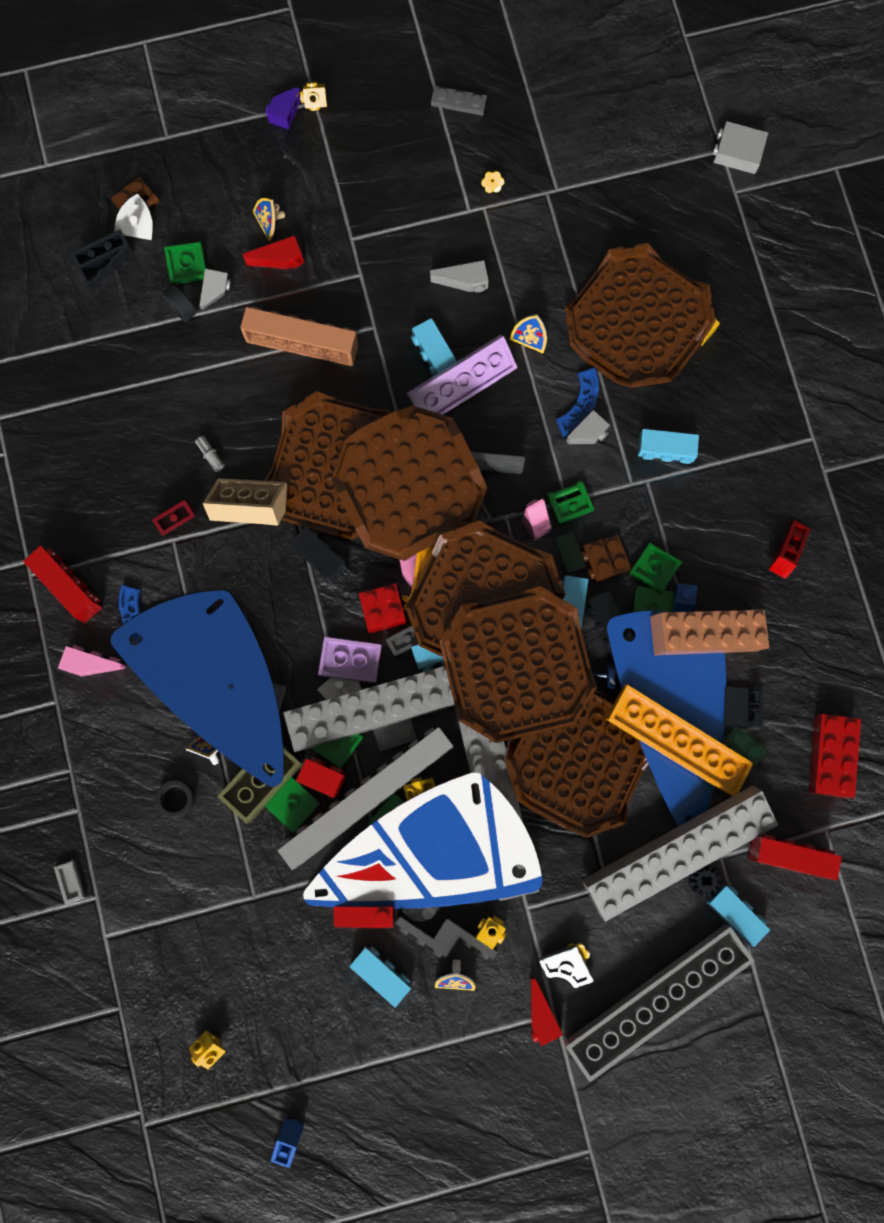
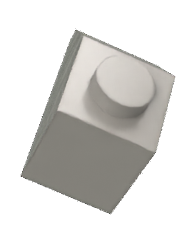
[200,269,231,310]
[566,410,610,444]

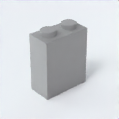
[712,121,768,174]

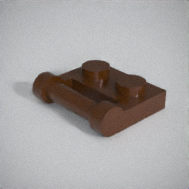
[111,177,160,210]

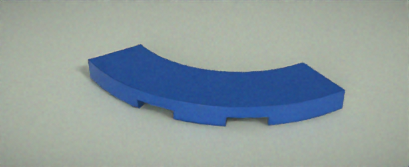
[556,367,599,437]
[119,585,143,644]

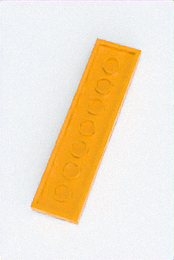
[606,685,753,797]

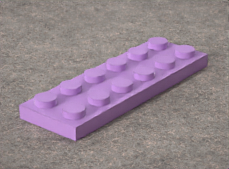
[407,335,518,415]

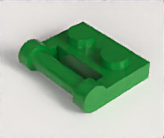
[546,480,594,524]

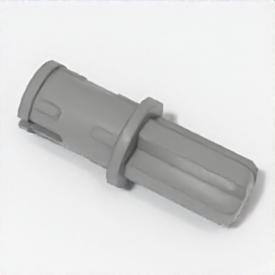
[195,436,225,472]

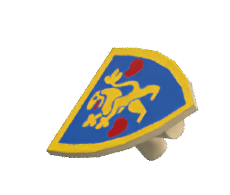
[253,198,285,241]

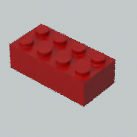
[23,546,102,623]
[808,714,861,798]
[747,834,842,881]

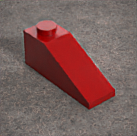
[243,236,304,269]
[769,520,811,579]
[334,906,394,928]
[530,976,563,1047]

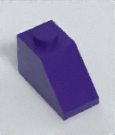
[266,87,301,129]

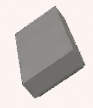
[54,860,86,905]

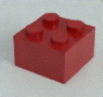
[359,584,406,634]

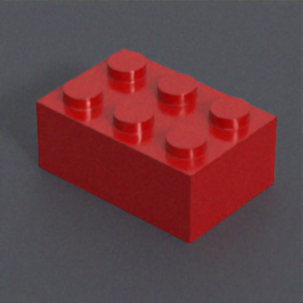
[296,757,348,798]

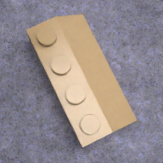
[203,478,287,525]

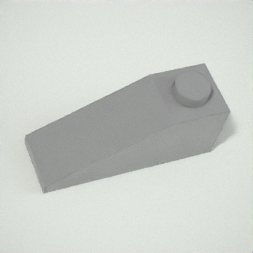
[430,261,489,292]

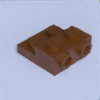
[581,535,631,584]

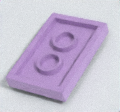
[318,637,382,684]

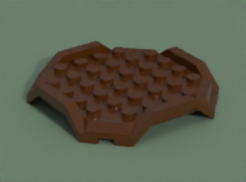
[565,243,716,388]
[264,391,391,540]
[331,406,487,561]
[405,520,566,657]
[439,586,597,743]
[504,689,649,837]

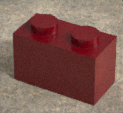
[152,498,197,536]

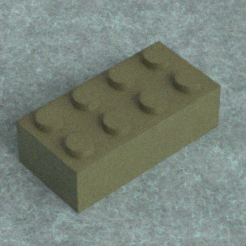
[217,746,303,824]

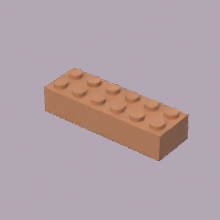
[240,307,358,366]
[650,610,769,656]

